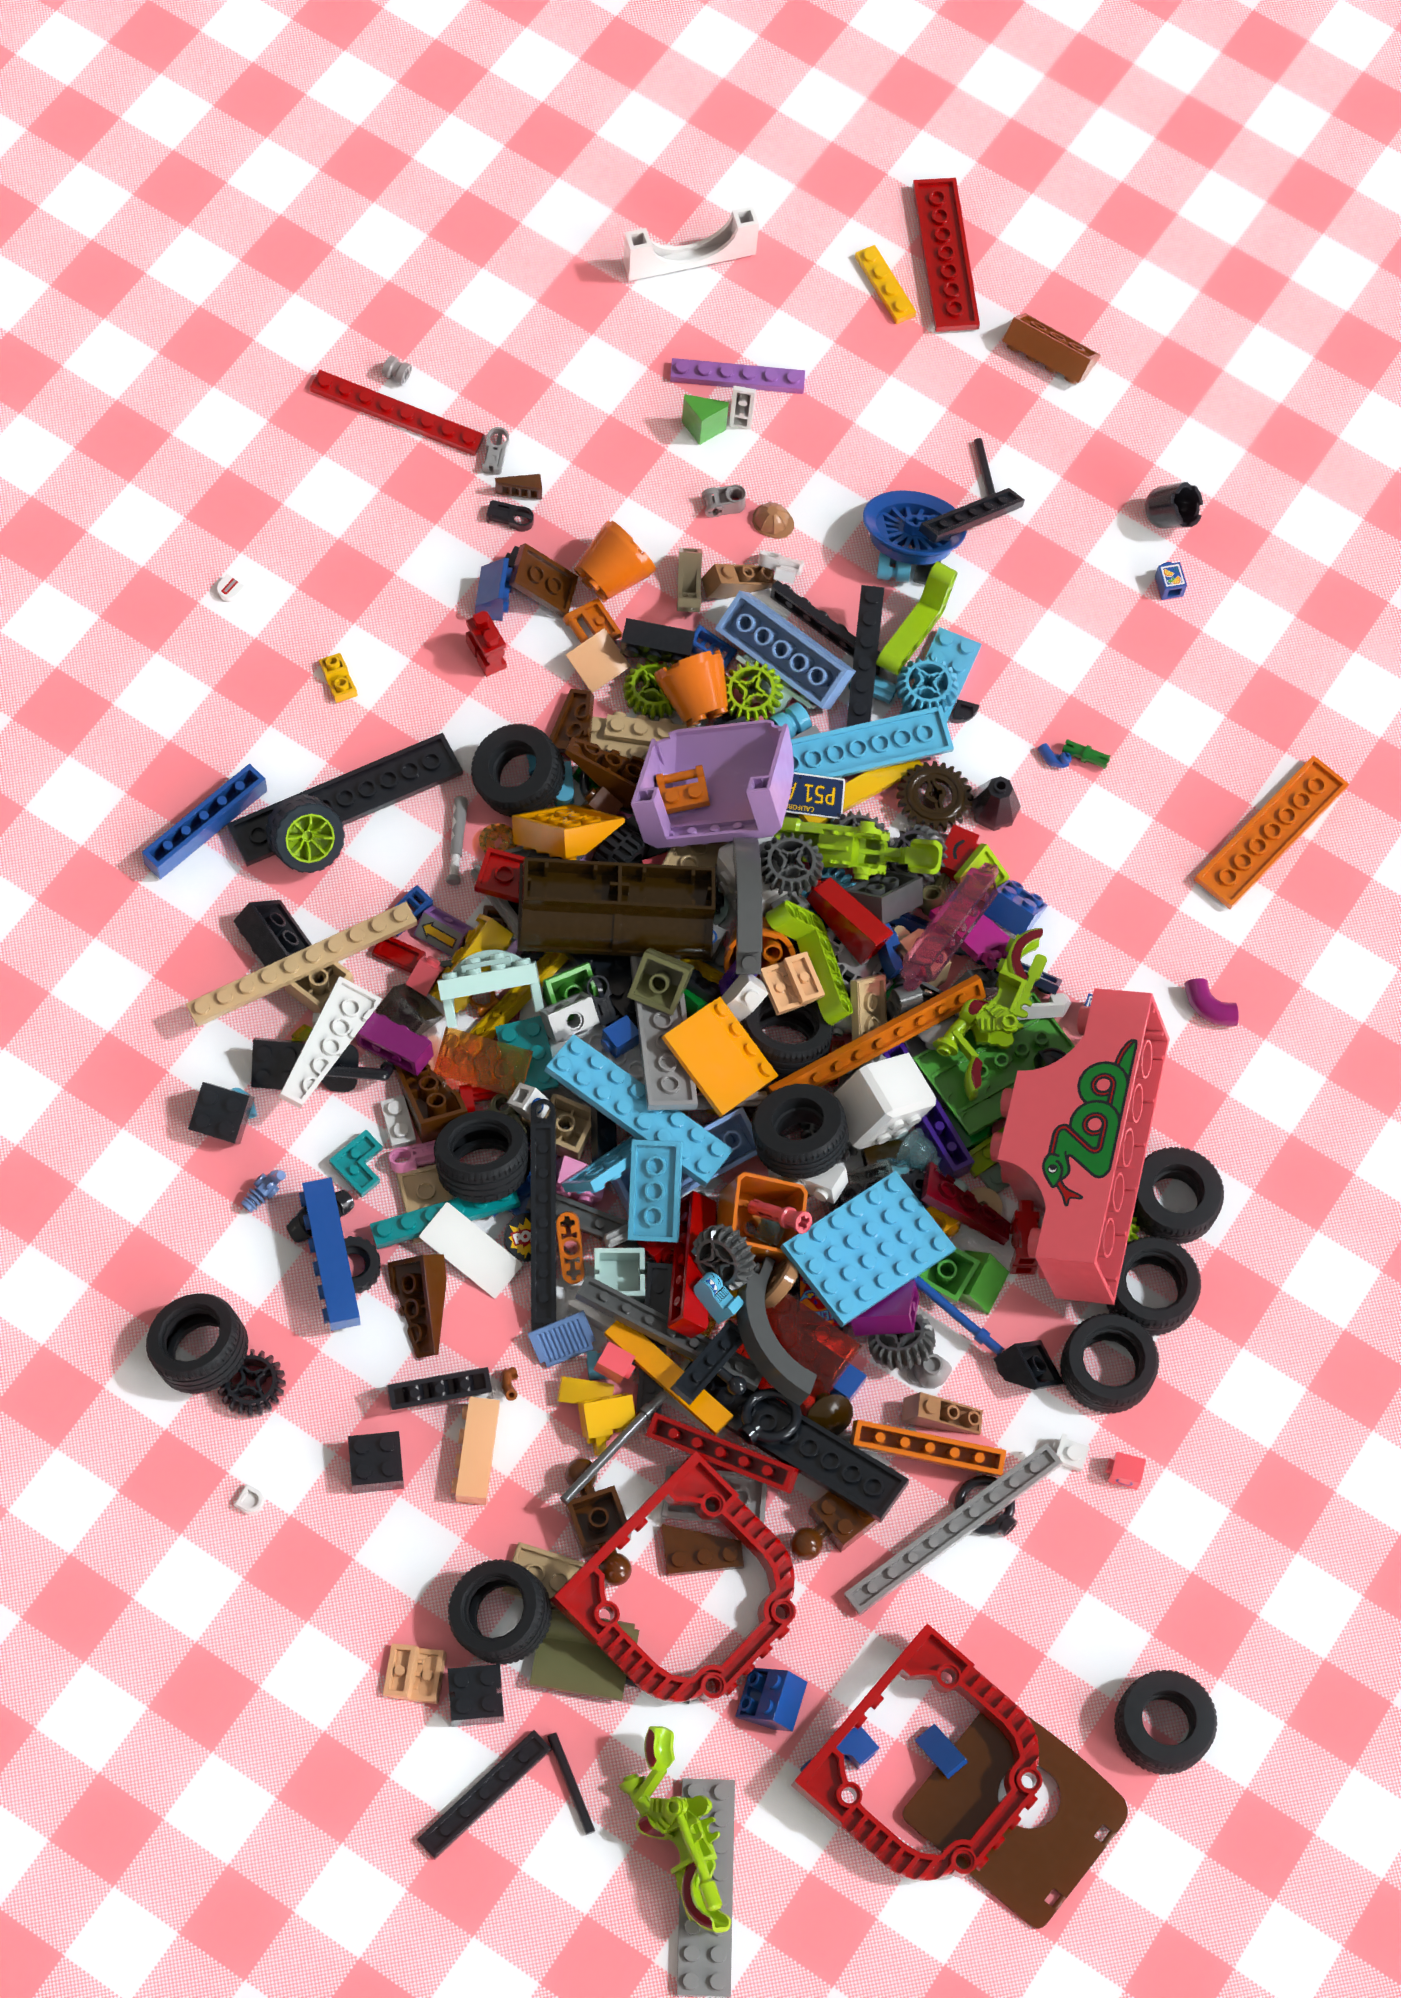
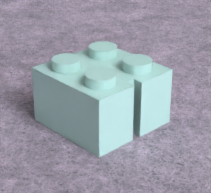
[594,1248,645,1304]

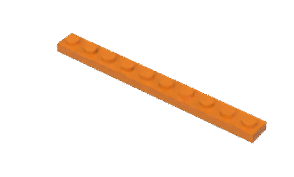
[768,974,986,1094]

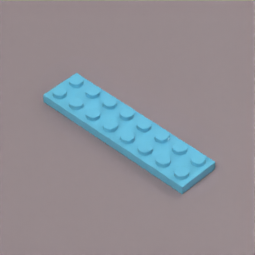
[791,705,954,778]
[544,1034,733,1188]

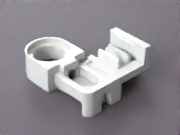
[757,551,805,584]

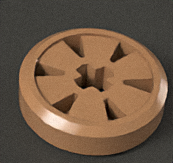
[765,1258,799,1309]

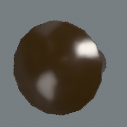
[807,1393,853,1436]

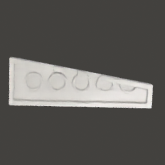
[278,976,382,1109]

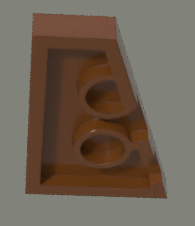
[549,688,594,754]
[661,1524,744,1577]

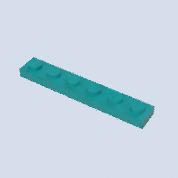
[370,1191,521,1250]

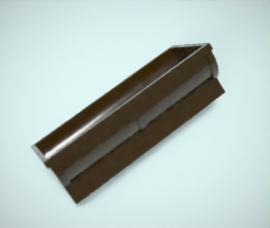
[517,857,715,960]

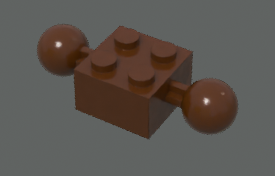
[565,1458,632,1586]
[790,1466,896,1561]

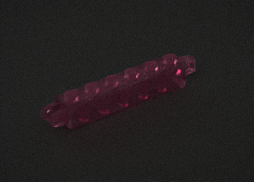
[901,862,999,991]

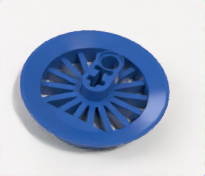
[863,490,967,565]

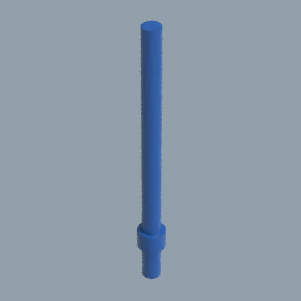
[913,1276,1005,1355]

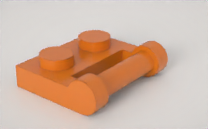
[562,598,622,644]
[656,765,710,814]

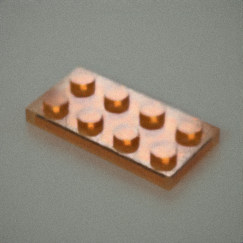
[433,1026,533,1096]

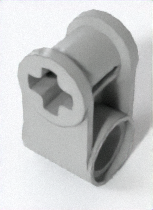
[701,484,746,518]

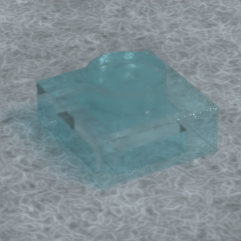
[754,1218,785,1247]

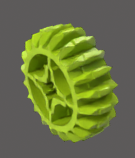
[623,660,675,720]
[725,660,784,722]

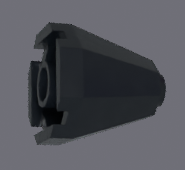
[971,776,1021,831]

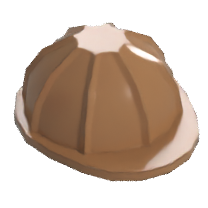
[752,501,794,539]

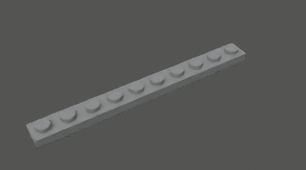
[844,1443,1063,1616]

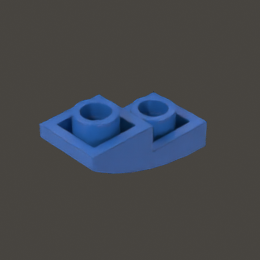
[878,923,904,980]

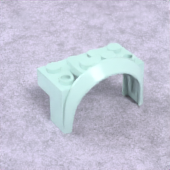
[437,950,545,1028]

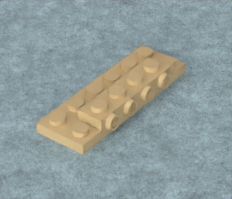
[591,711,696,760]

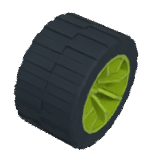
[266,794,345,873]

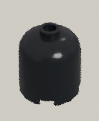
[1145,482,1203,529]

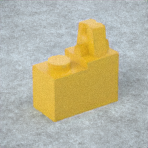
[577,1393,636,1456]

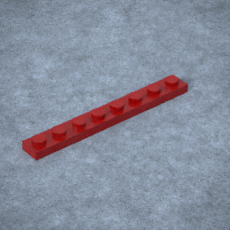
[310,370,484,456]

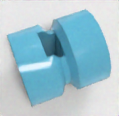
[877,552,911,583]
[768,702,812,738]

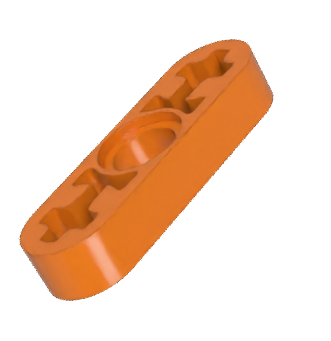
[556,1211,585,1284]

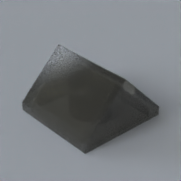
[376,983,444,1035]

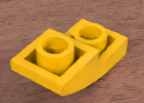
[318,653,358,703]
[557,1376,614,1405]

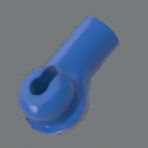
[1037,743,1072,769]

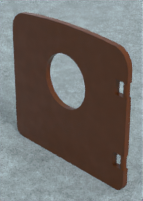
[902,1712,1128,1929]

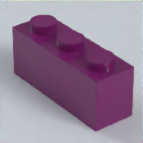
[356,1012,434,1076]

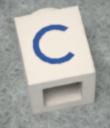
[507,1083,550,1120]

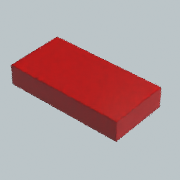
[372,937,426,973]

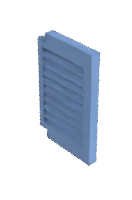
[527,1310,596,1368]

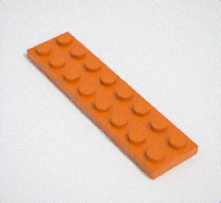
[1194,755,1349,910]

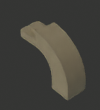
[677,548,702,612]

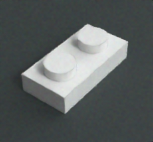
[380,1095,416,1149]

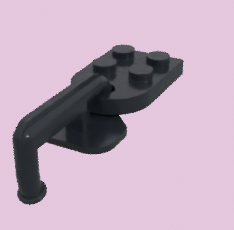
[251,1037,394,1092]

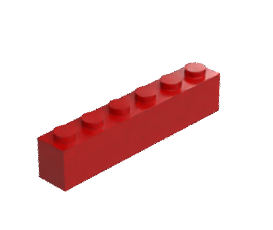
[667,1191,717,1339]
[645,1412,799,1494]

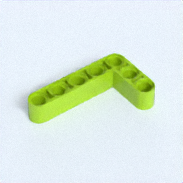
[876,561,958,676]
[766,900,853,1025]

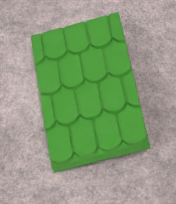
[913,992,1075,1136]

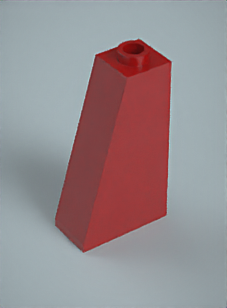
[806,877,894,965]

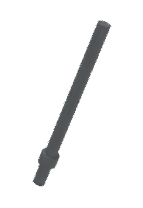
[560,1390,668,1505]

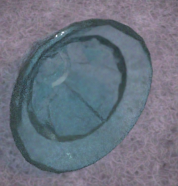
[896,1128,942,1172]

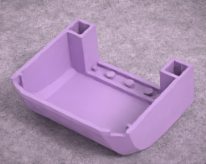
[631,719,794,848]

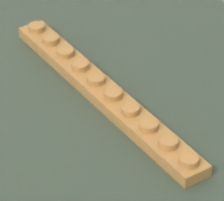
[186,902,417,1027]

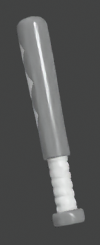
[446,796,468,885]

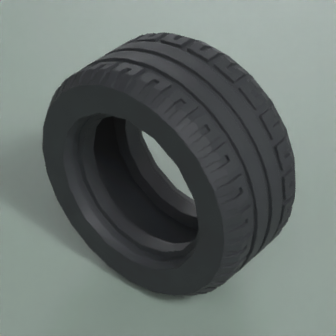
[740,995,833,1080]
[434,1111,531,1203]
[1106,1236,1201,1336]
[146,1293,249,1394]
[1060,1313,1159,1414]
[448,1559,552,1665]

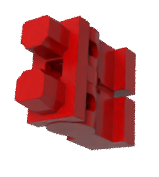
[466,611,507,677]
[1010,1200,1040,1275]

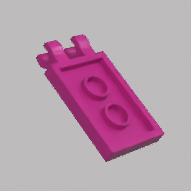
[928,896,1010,970]

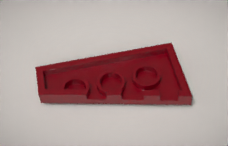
[921,1161,1011,1246]

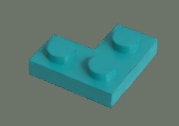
[329,1129,383,1198]

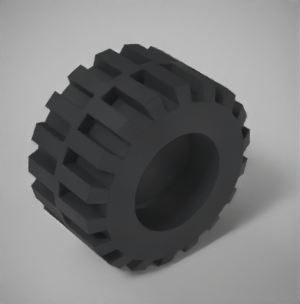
[592,824,649,864]

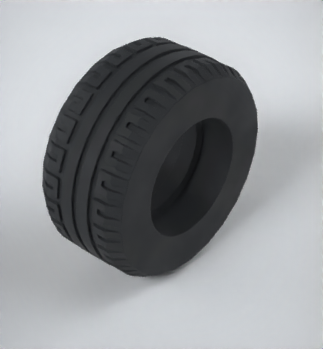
[471,723,565,818]
[752,1084,849,1179]
[1133,1147,1224,1245]
[1114,1670,1218,1775]

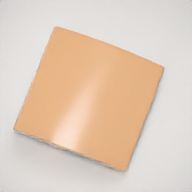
[566,628,631,693]
[759,951,825,1015]
[383,1643,447,1704]

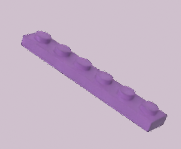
[670,358,805,394]

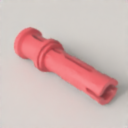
[748,1199,812,1234]

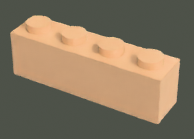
[451,1396,500,1505]

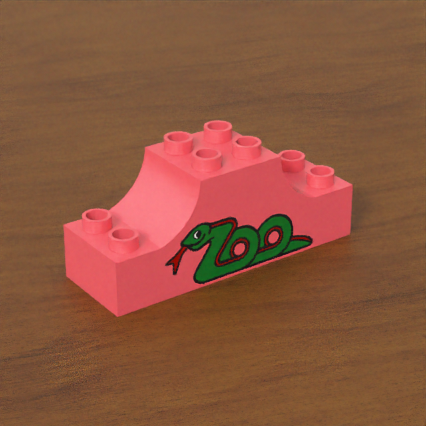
[990,988,1170,1305]

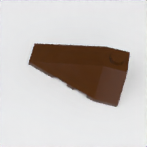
[565,737,645,812]
[392,1063,468,1143]
[388,1254,447,1358]

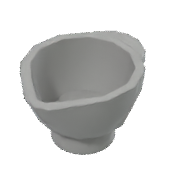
[907,1353,952,1389]

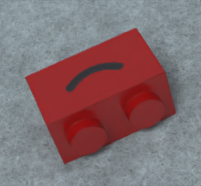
[939,824,980,883]

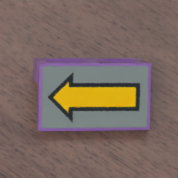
[413,905,474,957]

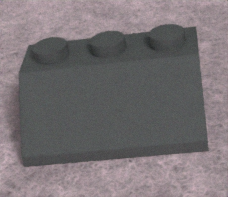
[845,870,923,924]

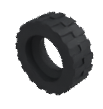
[344,1236,381,1294]

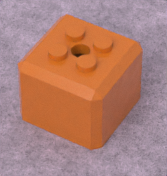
[716,1172,808,1269]

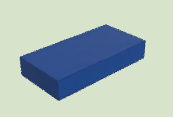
[915,1723,968,1779]

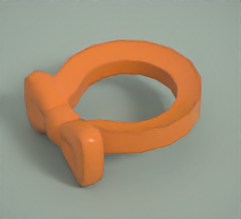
[469,991,500,1017]

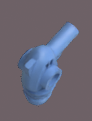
[241,1170,286,1213]

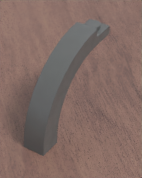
[733,837,762,974]
[736,1256,817,1406]

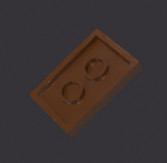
[509,543,579,618]

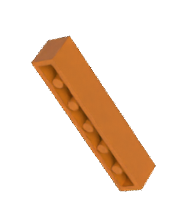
[849,1420,1007,1477]

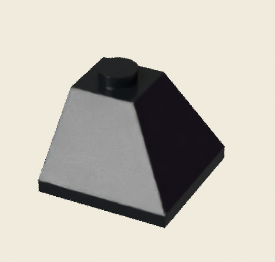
[993,1340,1064,1390]

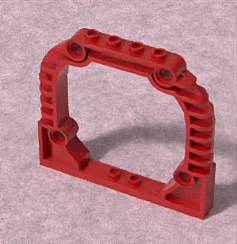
[550,1451,796,1702]
[791,1623,1043,1881]

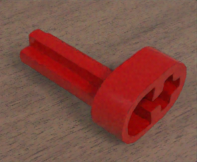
[459,1083,510,1113]

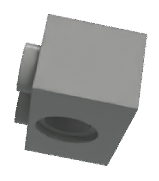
[539,991,600,1042]

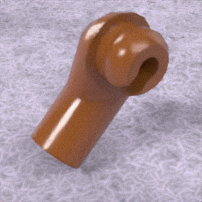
[501,1367,519,1401]

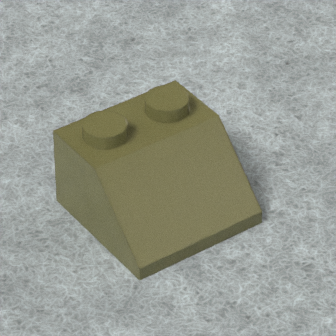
[627,948,694,1016]

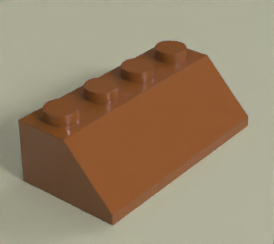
[1002,313,1101,384]

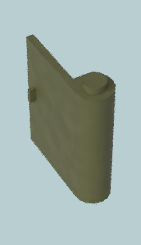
[529,1609,640,1702]

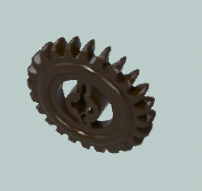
[896,761,974,832]

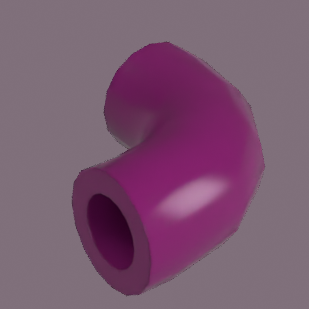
[1184,978,1239,1027]

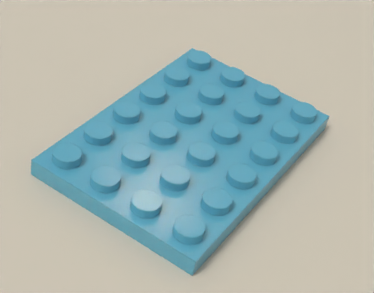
[780,1170,956,1327]

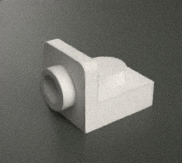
[1052,1433,1090,1472]

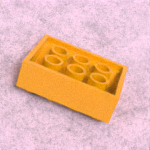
[512,804,625,860]
[661,997,779,1117]

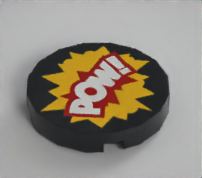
[503,1213,531,1262]

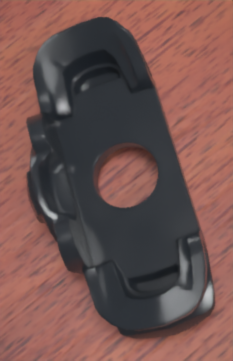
[286,1190,355,1243]

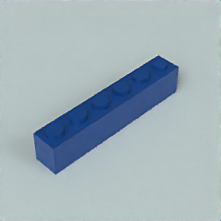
[142,763,267,880]
[299,1177,361,1331]

